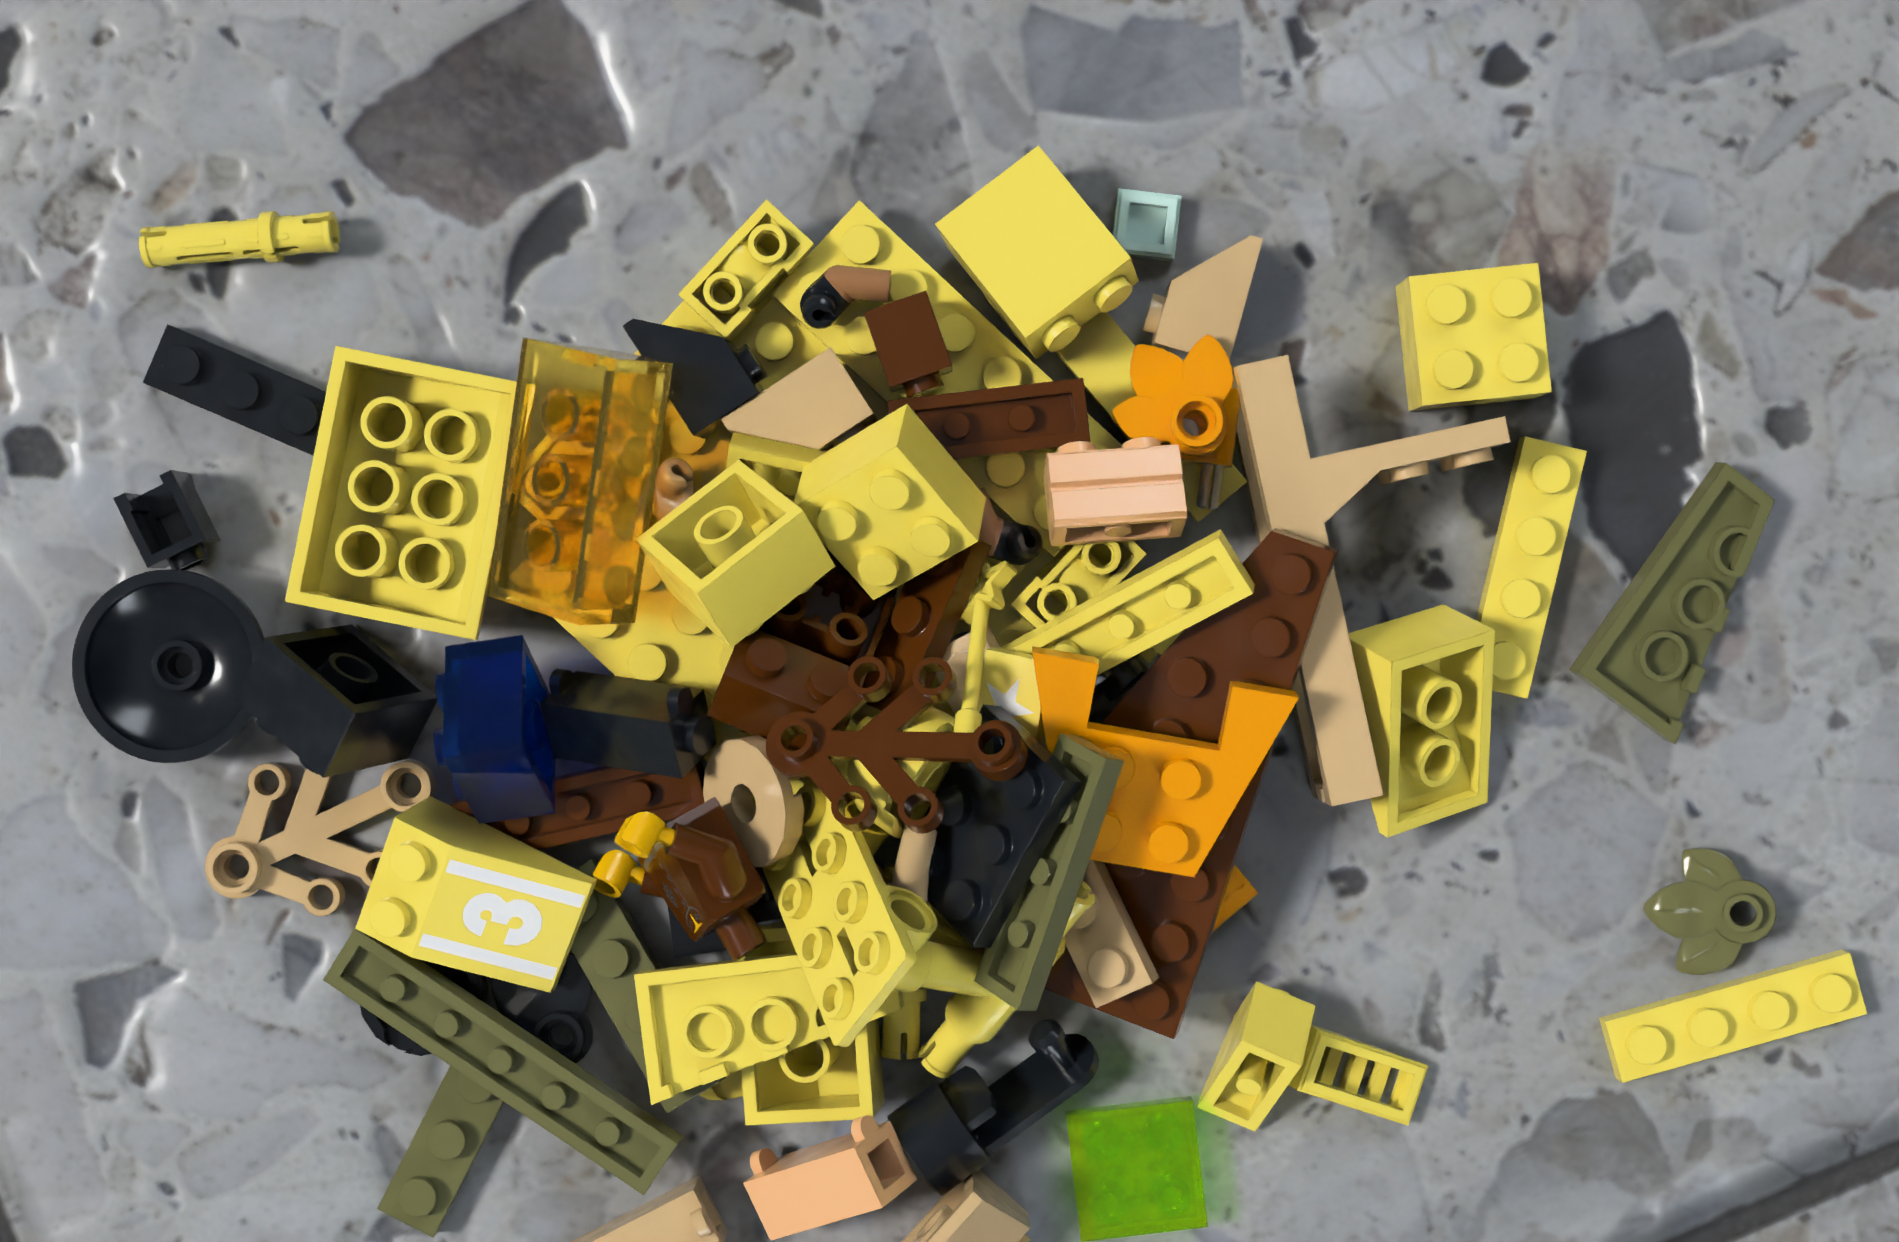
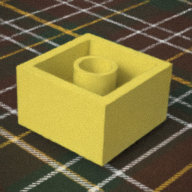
[1395,263,1552,412]
[794,404,986,600]
[636,460,835,648]

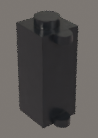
[540,668,716,779]

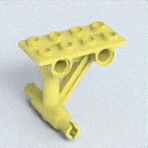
[762,777,1095,1078]

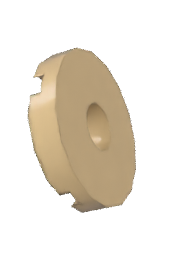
[703,735,804,867]

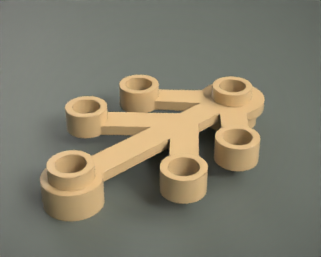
[205,760,436,916]

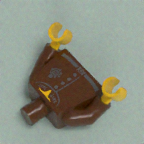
[593,797,767,961]

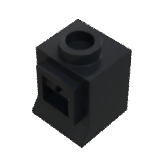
[113,470,221,571]

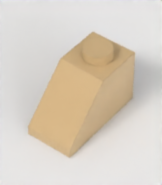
[1143,235,1263,361]
[721,347,877,451]

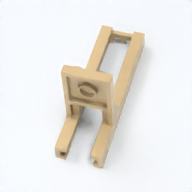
[1232,355,1511,806]

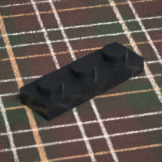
[143,324,326,456]

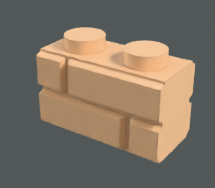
[1043,437,1187,546]

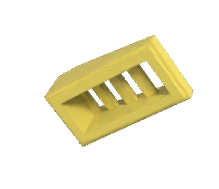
[1289,1024,1428,1126]

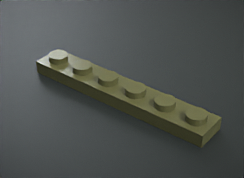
[323,927,683,1195]

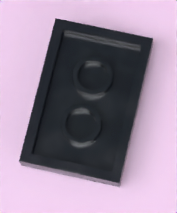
[923,704,1082,948]

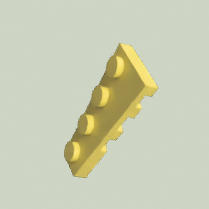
[634,952,904,1105]

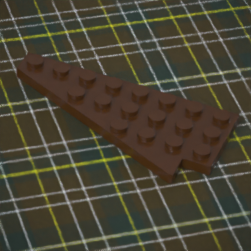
[1044,528,1339,1039]

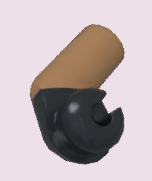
[800,265,891,329]
[979,487,1043,565]

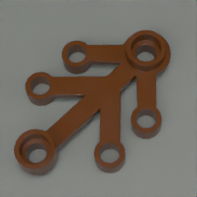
[766,656,1028,834]

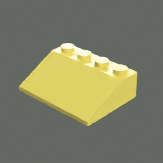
[285,346,529,640]

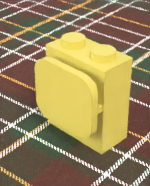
[935,145,1139,359]

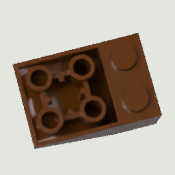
[706,544,898,760]

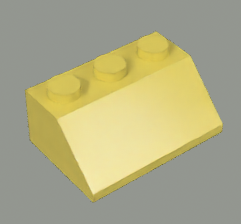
[741,921,885,1125]

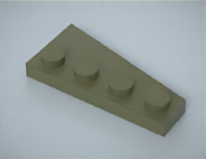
[1569,462,1775,744]

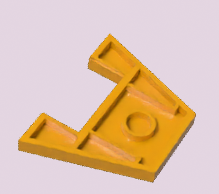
[1032,646,1299,877]

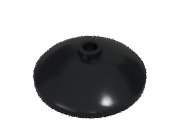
[72,569,264,763]

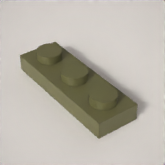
[377,1066,505,1238]

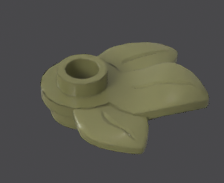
[1643,848,1776,975]

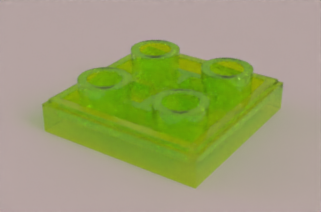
[1065,1096,1208,1242]

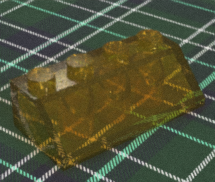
[488,337,673,625]

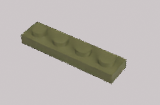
[974,733,1124,1011]
[571,859,726,1114]

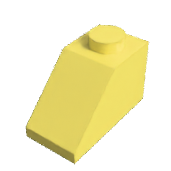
[1197,981,1315,1132]

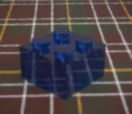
[434,635,555,824]

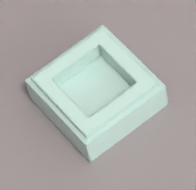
[1112,188,1182,262]

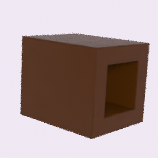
[864,291,952,398]

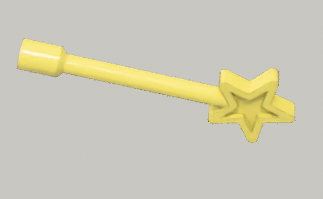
[953,558,1017,733]

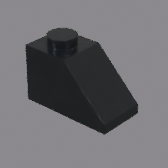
[623,319,768,439]

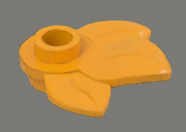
[1112,334,1234,456]

